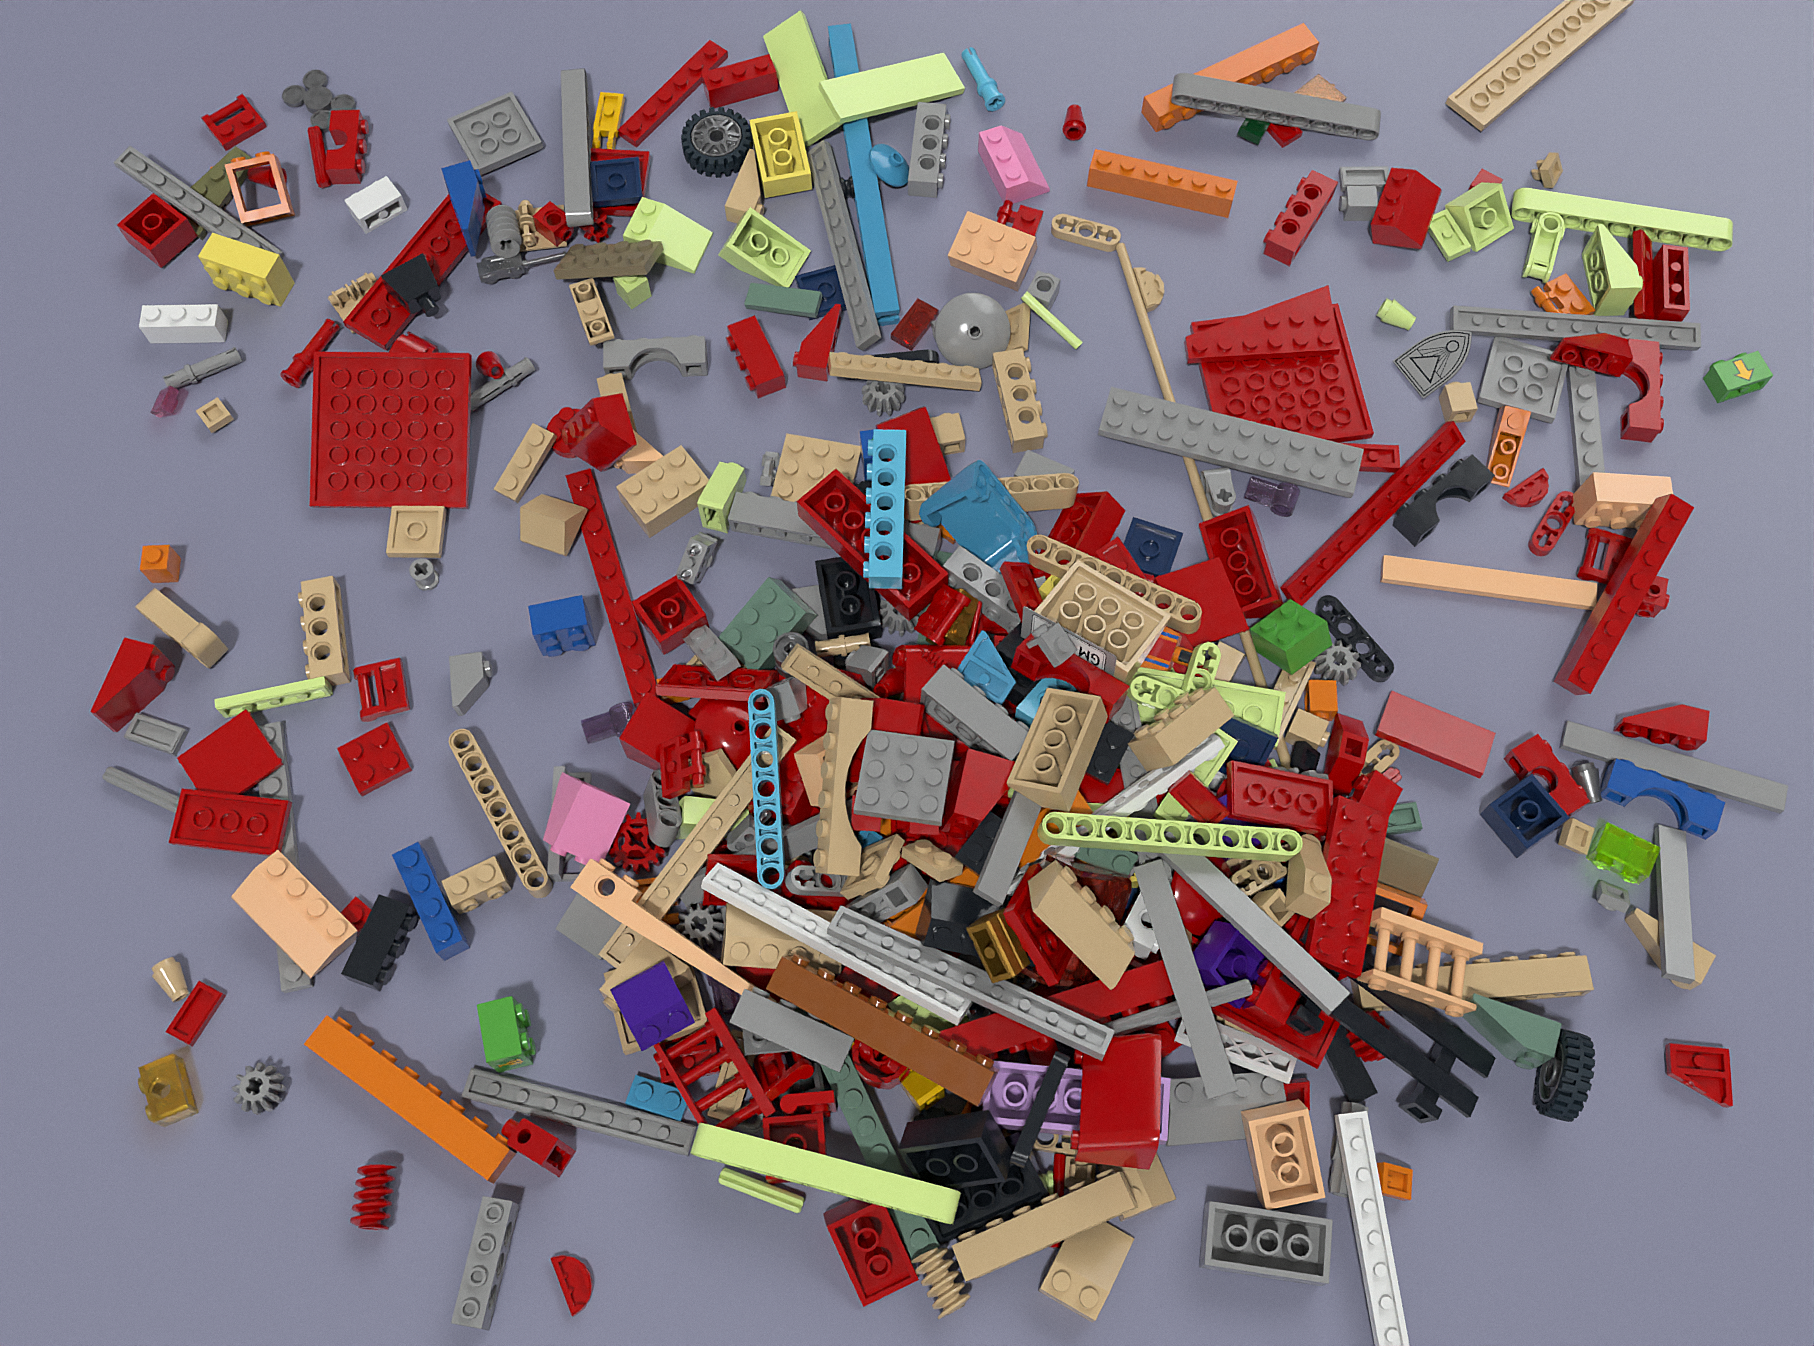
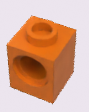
[1304,680,1338,721]

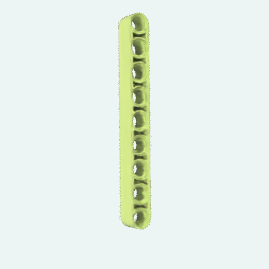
[1511,188,1733,251]
[1037,812,1303,862]
[690,1123,961,1224]

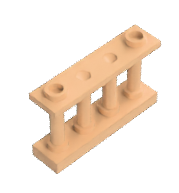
[1357,907,1483,1017]

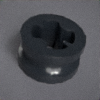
[840,176,855,200]

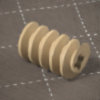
[911,1248,971,1320]

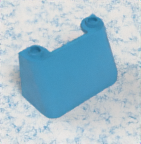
[919,460,1037,575]

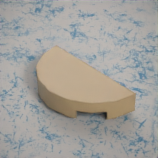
[1133,267,1165,313]

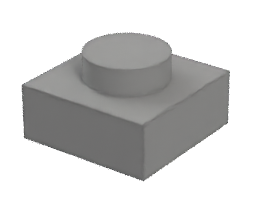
[1596,881,1630,913]

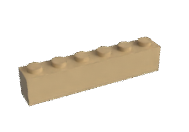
[952,1169,1138,1281]

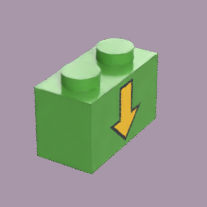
[1703,351,1773,403]

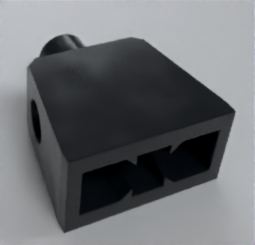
[381,253,442,317]

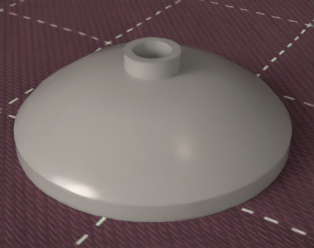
[935,293,1010,369]

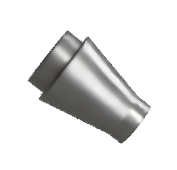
[1570,762,1603,805]

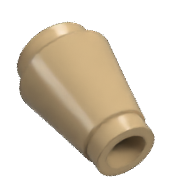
[151,957,190,1003]

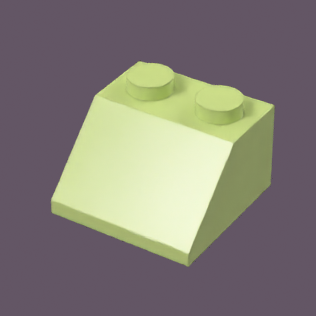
[1445,182,1514,252]

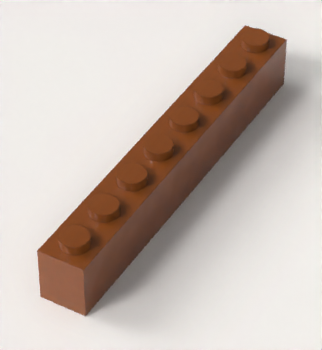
[766,953,999,1106]

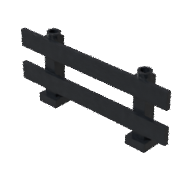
[1280,921,1496,1124]

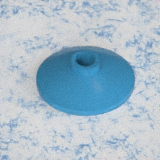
[869,144,909,187]

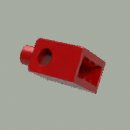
[501,1118,576,1178]

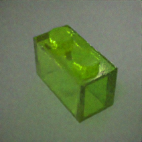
[1586,822,1661,884]

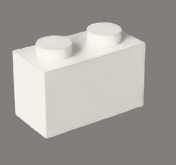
[344,176,407,234]

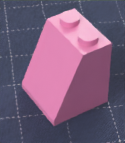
[543,772,630,865]

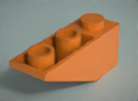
[1486,405,1531,488]

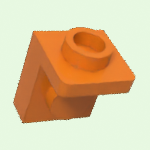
[1377,1162,1413,1201]

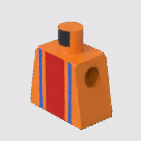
[1140,627,1193,672]

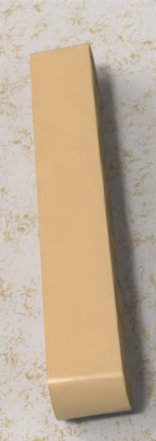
[904,473,1079,521]
[1027,535,1202,634]
[448,729,553,898]

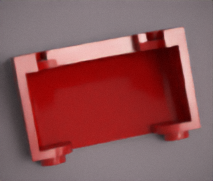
[892,645,972,761]
[1070,1033,1161,1170]

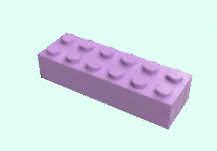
[983,1061,1171,1145]

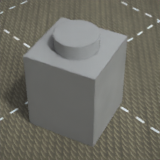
[1339,186,1378,221]

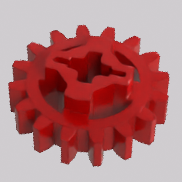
[608,812,667,874]

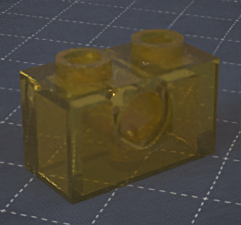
[138,1054,199,1127]

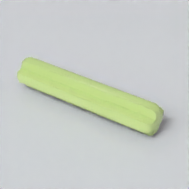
[718,1168,805,1213]

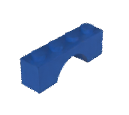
[1600,758,1726,840]
[392,842,470,961]

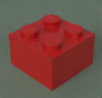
[117,193,197,268]
[632,575,709,655]
[763,1113,827,1184]

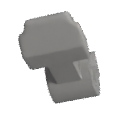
[760,451,781,486]

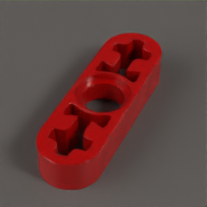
[1528,491,1575,556]

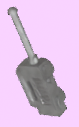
[477,251,567,284]

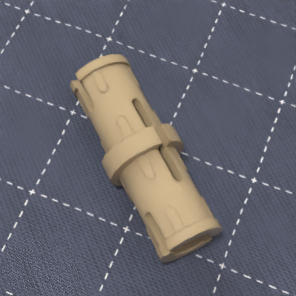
[815,633,871,658]

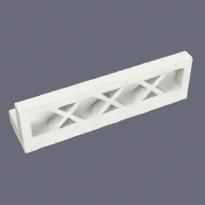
[1174,1020,1297,1084]

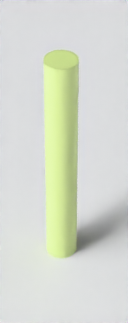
[1021,291,1083,349]

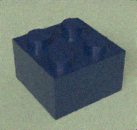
[1480,774,1570,858]

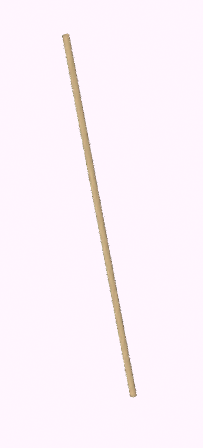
[1116,243,1291,770]

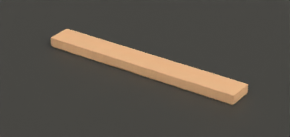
[1380,555,1597,611]

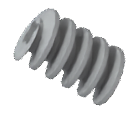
[486,205,522,258]

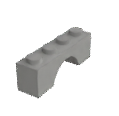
[603,335,708,380]

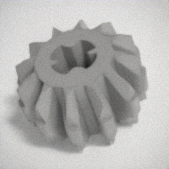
[862,380,904,417]
[878,600,923,637]
[1313,640,1361,686]
[676,902,724,949]
[232,1063,286,1115]

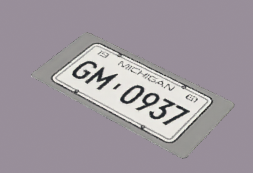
[1021,606,1117,677]

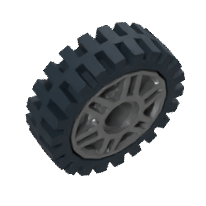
[681,107,753,178]
[1534,1029,1595,1122]

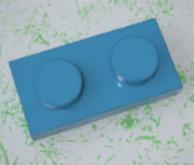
[625,1075,692,1122]

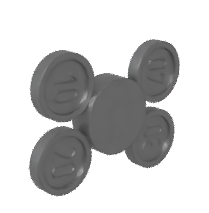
[282,70,356,132]

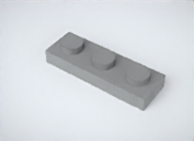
[683,625,740,681]

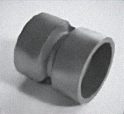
[773,632,809,679]

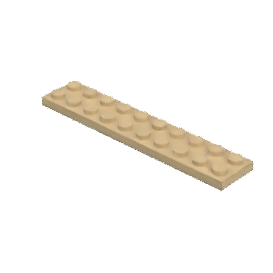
[1445,0,1635,132]

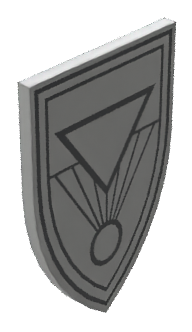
[1393,330,1472,399]

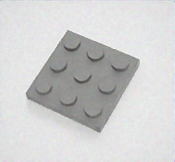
[447,91,543,175]
[1477,336,1568,424]
[853,730,955,826]

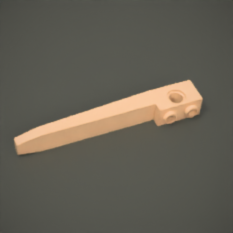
[570,858,778,1003]

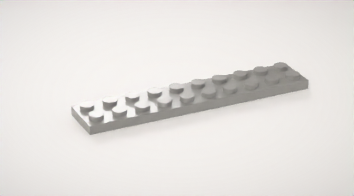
[1098,387,1364,498]

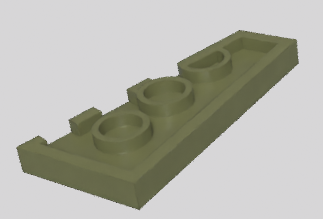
[170,146,251,241]

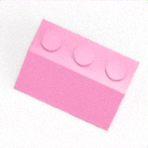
[978,125,1050,204]

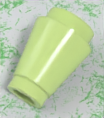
[1376,298,1416,330]

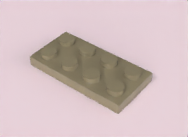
[553,240,664,280]

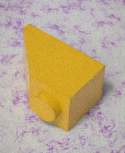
[900,1070,945,1113]

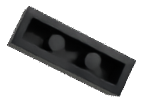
[341,894,417,992]

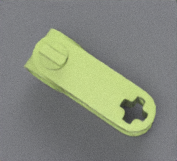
[1522,212,1566,283]

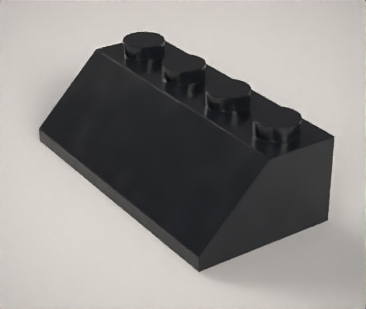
[915,878,1035,967]
[913,1131,1050,1245]

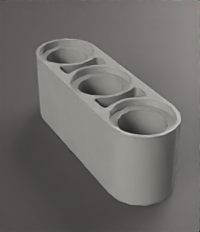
[643,769,682,847]

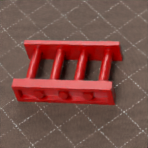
[653,1008,778,1130]

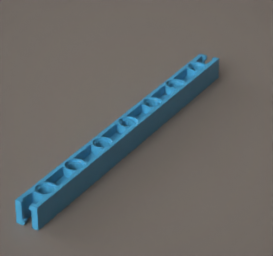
[828,23,900,326]

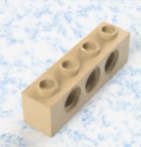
[992,348,1048,453]
[298,576,351,686]

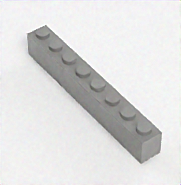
[728,492,941,561]

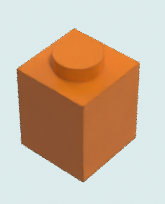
[140,545,181,583]

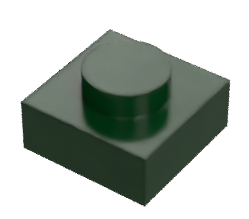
[1237,118,1270,145]

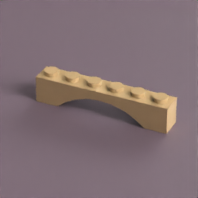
[813,697,873,876]

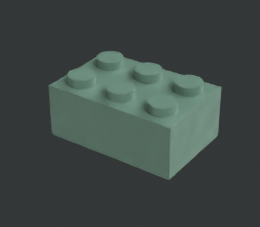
[718,577,818,670]

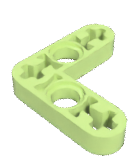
[1127,642,1221,711]

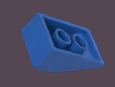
[441,160,487,257]

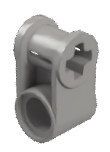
[1200,467,1236,517]

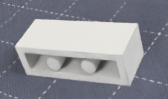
[139,304,228,343]

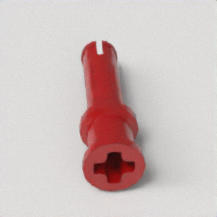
[280,319,340,388]

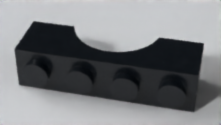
[1392,454,1495,547]

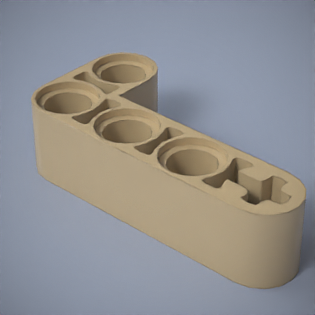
[135,588,229,669]

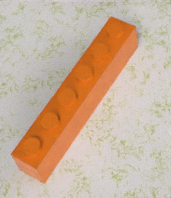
[1087,149,1238,218]

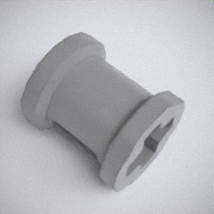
[409,558,439,591]

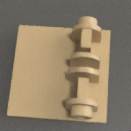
[515,200,567,252]
[328,272,377,334]

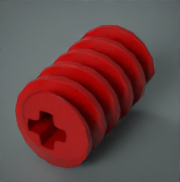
[350,1164,397,1230]

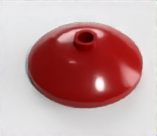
[694,699,770,771]
[1171,856,1232,936]

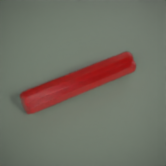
[307,125,331,188]

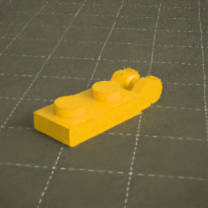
[592,92,625,149]

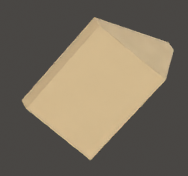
[520,494,587,557]

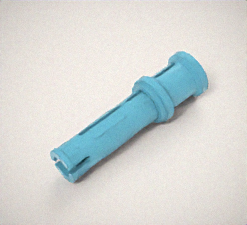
[961,47,1005,111]

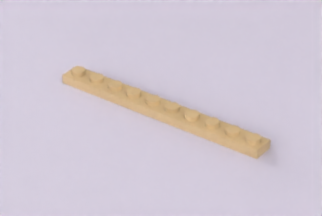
[598,726,797,969]

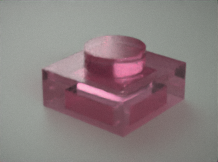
[150,386,179,418]

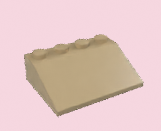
[1035,559,1172,684]

